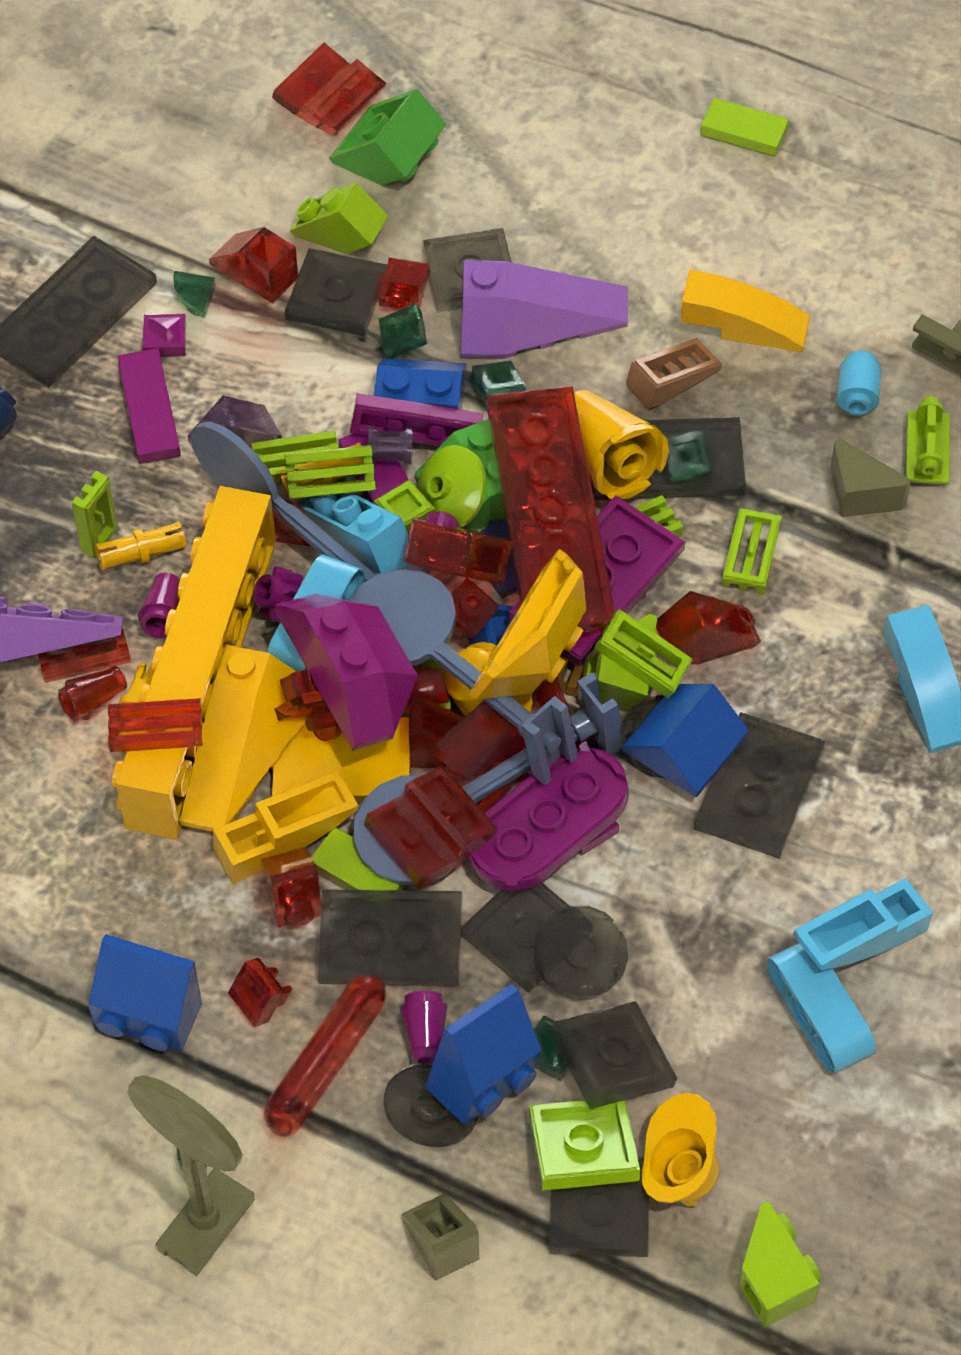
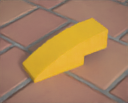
[680,269,810,353]
[213,770,359,884]

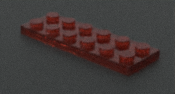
[486,386,615,632]

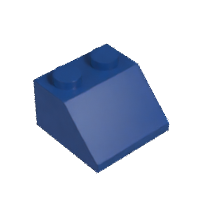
[374,358,467,410]
[88,934,202,1052]
[425,984,542,1125]

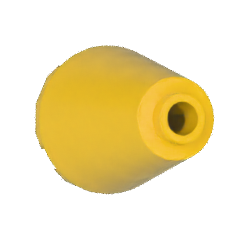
[559,390,669,500]

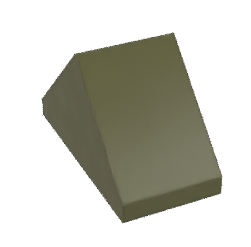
[831,437,911,517]
[401,1193,479,1281]

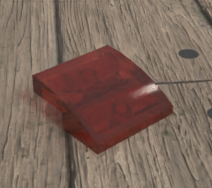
[272,43,387,135]
[364,765,498,889]

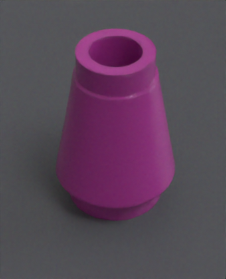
[138,572,180,638]
[400,991,448,1064]

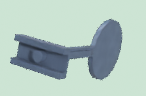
[191,421,431,582]
[348,569,578,786]
[353,672,622,885]

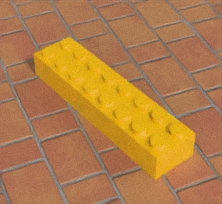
[112,486,276,840]

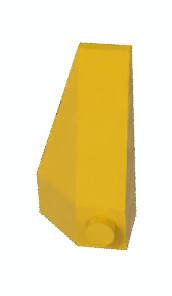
[179,644,317,832]

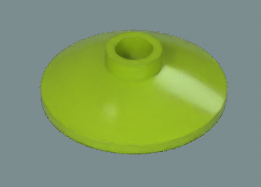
[418,445,486,529]

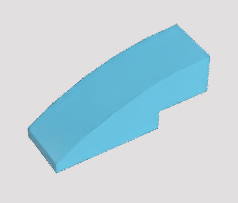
[884,604,961,753]
[793,878,933,970]

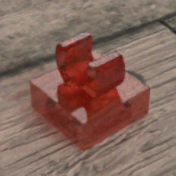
[228,957,293,1027]

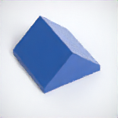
[622,683,749,798]

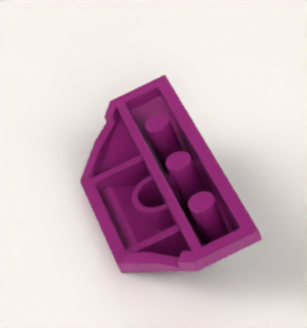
[274,594,418,751]

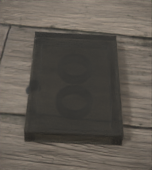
[694,712,826,859]
[317,890,463,986]

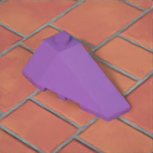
[461,260,628,359]
[0,596,123,662]

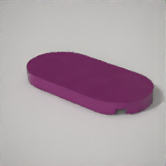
[469,748,629,891]

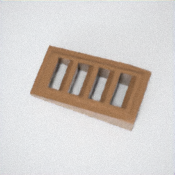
[626,338,722,409]

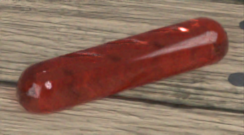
[263,975,386,1137]

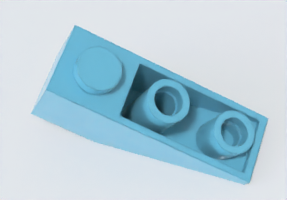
[296,492,419,574]

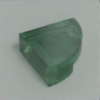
[173,271,216,318]

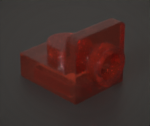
[378,257,430,312]
[450,577,499,638]

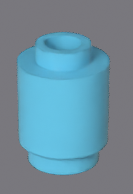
[837,351,882,416]

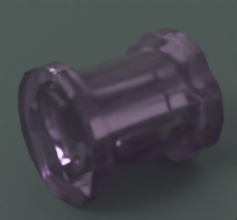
[368,427,413,466]

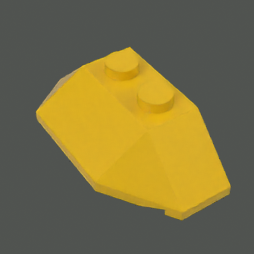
[468,549,586,700]

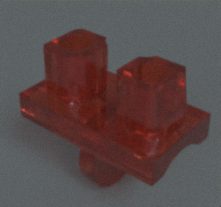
[274,670,342,741]

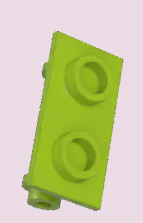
[906,396,950,485]

